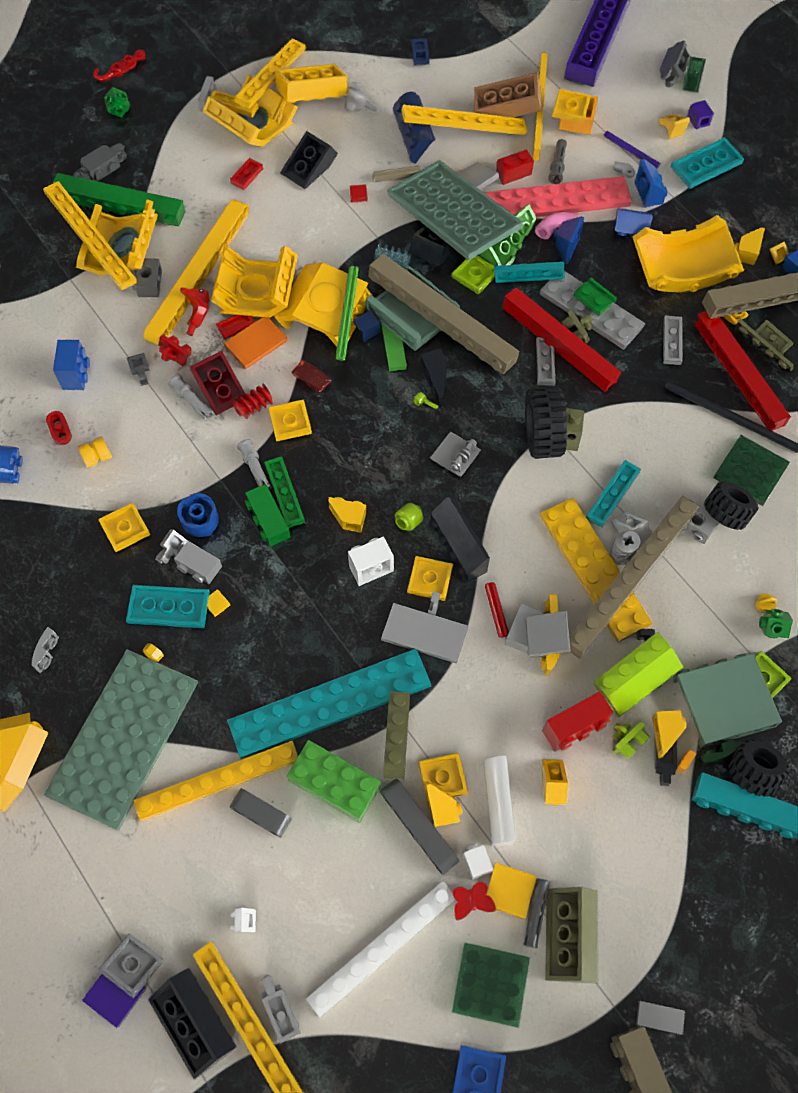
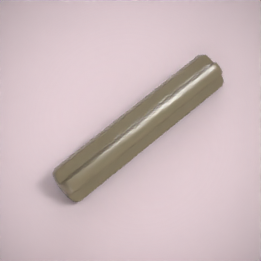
[373,166,421,182]

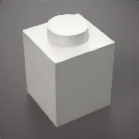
[463,844,493,880]

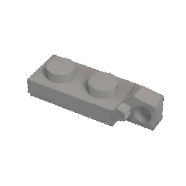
[261,975,301,1043]

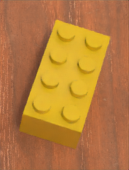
[276,63,348,103]

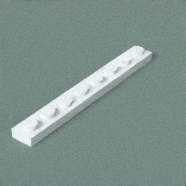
[306,881,455,1018]

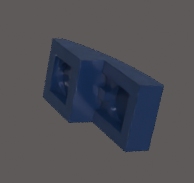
[411,38,429,65]

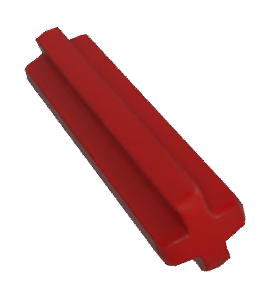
[485,582,509,638]

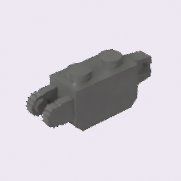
[660,40,691,87]
[73,143,127,181]

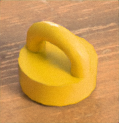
[755,593,777,613]

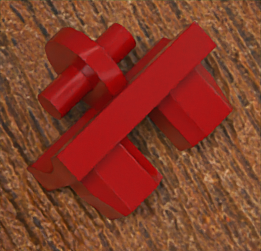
[159,335,192,366]

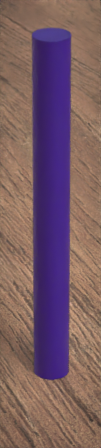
[604,131,661,169]

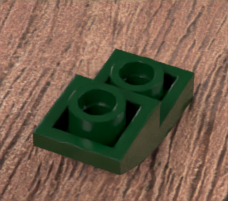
[698,739,742,767]

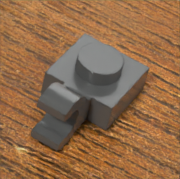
[127,353,150,386]

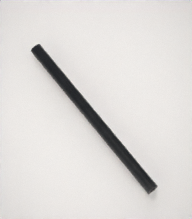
[664,380,798,453]

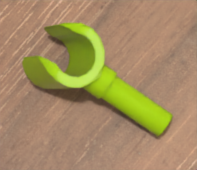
[413,392,439,410]

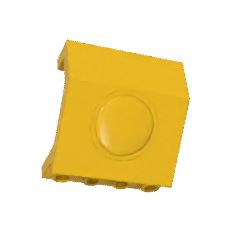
[211,245,298,318]
[275,262,373,346]

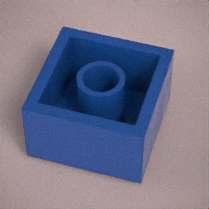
[53,340,90,390]

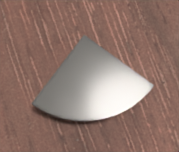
[428,592,440,616]

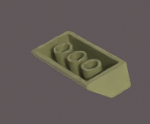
[546,887,598,983]

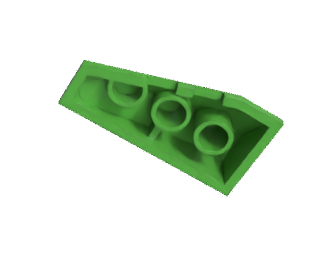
[479,204,537,266]

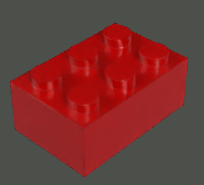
[542,691,613,752]

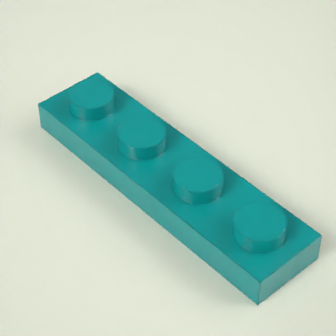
[494,262,565,283]
[586,460,641,528]

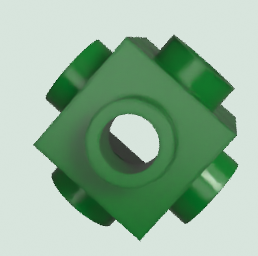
[104,87,130,118]
[759,609,793,639]

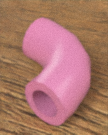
[535,212,580,239]

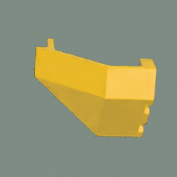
[0,713,48,812]

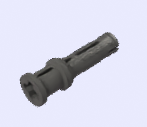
[548,139,567,184]

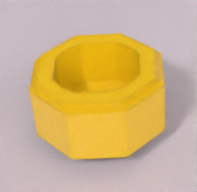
[143,643,163,662]

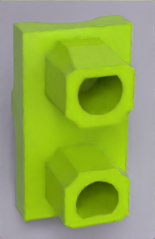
[612,721,650,759]

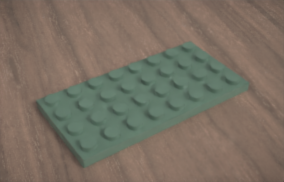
[387,160,523,260]
[44,649,198,831]

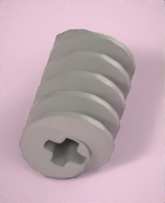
[610,531,641,566]

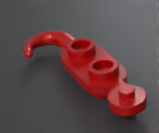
[93,50,146,82]

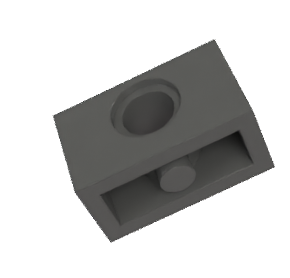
[133,258,162,297]

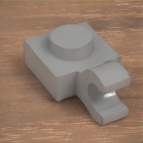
[155,529,188,564]

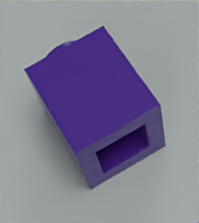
[687,100,714,130]

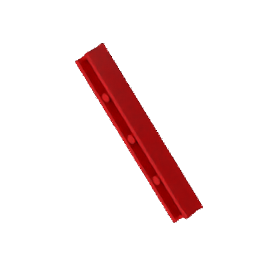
[503,288,622,392]
[694,311,791,431]

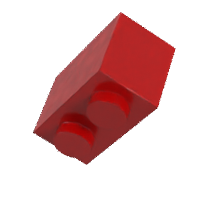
[496,149,534,185]

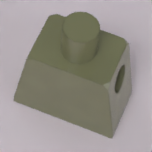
[566,408,584,451]

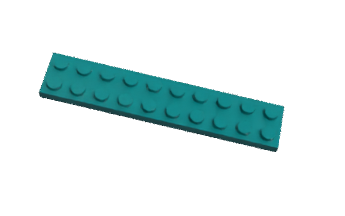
[227,649,431,759]

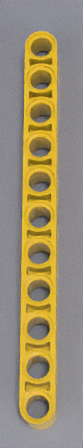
[143,199,249,346]

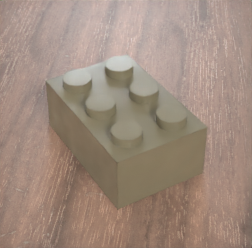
[610,1026,672,1093]

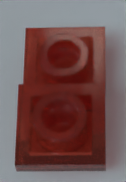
[292,360,332,393]

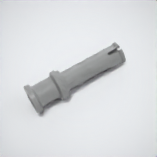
[168,374,214,420]
[237,439,271,490]

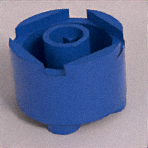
[0,445,23,484]
[177,493,219,537]

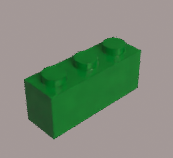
[244,484,291,547]

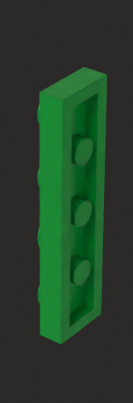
[264,456,305,528]

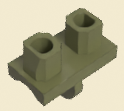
[562,310,593,343]

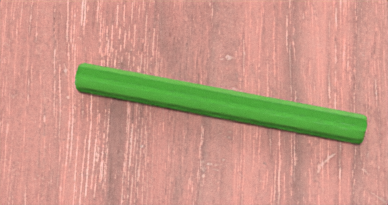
[335,266,359,361]

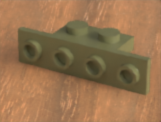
[738,319,793,371]

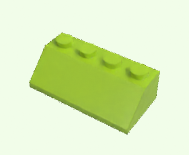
[594,632,683,717]

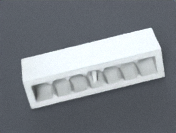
[484,755,515,846]

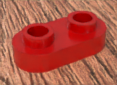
[46,411,72,445]

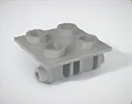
[430,431,481,477]

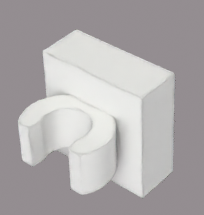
[230,908,256,933]

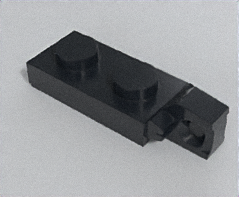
[655,740,677,786]

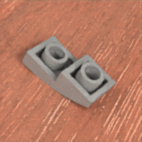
[31,627,59,673]

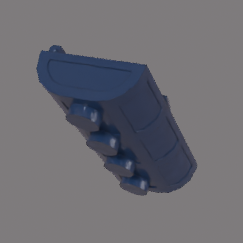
[393,92,435,164]

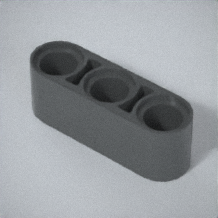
[229,788,292,838]

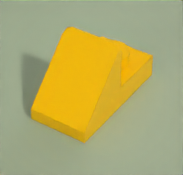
[659,114,690,139]

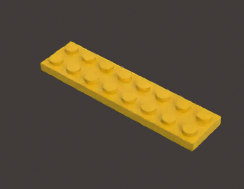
[540,497,653,643]

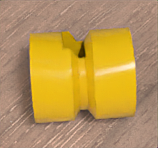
[77,436,112,468]

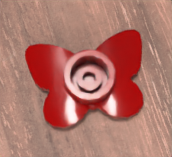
[452,882,496,921]

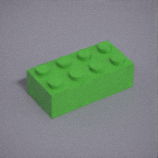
[287,740,381,823]

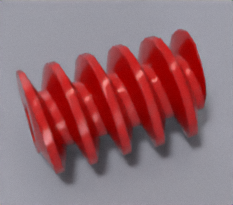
[232,383,273,419]

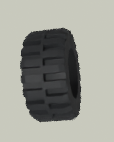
[525,386,567,459]

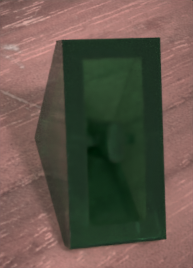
[682,56,706,93]

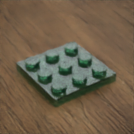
[713,435,790,506]
[452,942,530,1028]

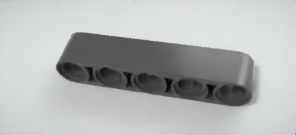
[380,779,460,875]

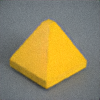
[770,242,789,265]

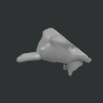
[343,77,377,112]

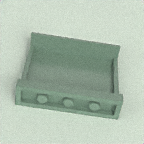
[365,266,460,351]
[673,653,782,749]

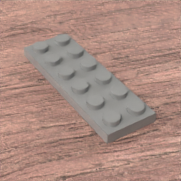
[540,272,645,350]

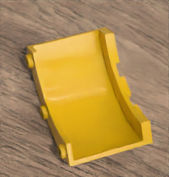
[633,215,744,292]

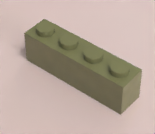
[383,691,410,779]

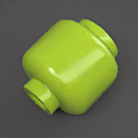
[395,503,423,531]

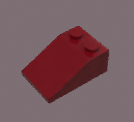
[190,351,245,415]

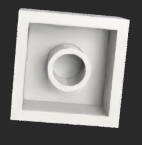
[348,537,394,586]

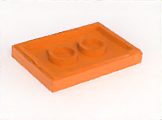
[224,317,288,369]

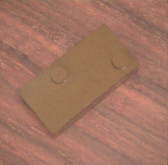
[474,72,542,117]

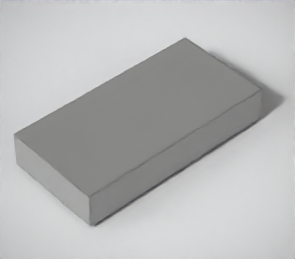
[636,1001,685,1035]

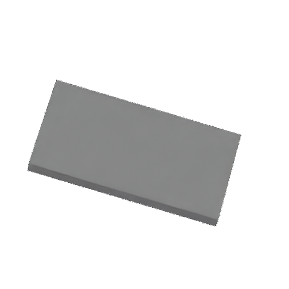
[381,603,468,664]

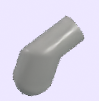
[613,162,635,178]

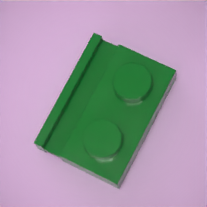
[573,277,617,316]

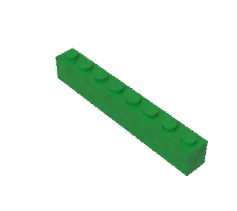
[52,173,186,227]

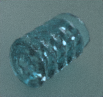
[374,243,412,270]

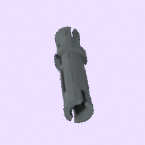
[523,878,550,948]

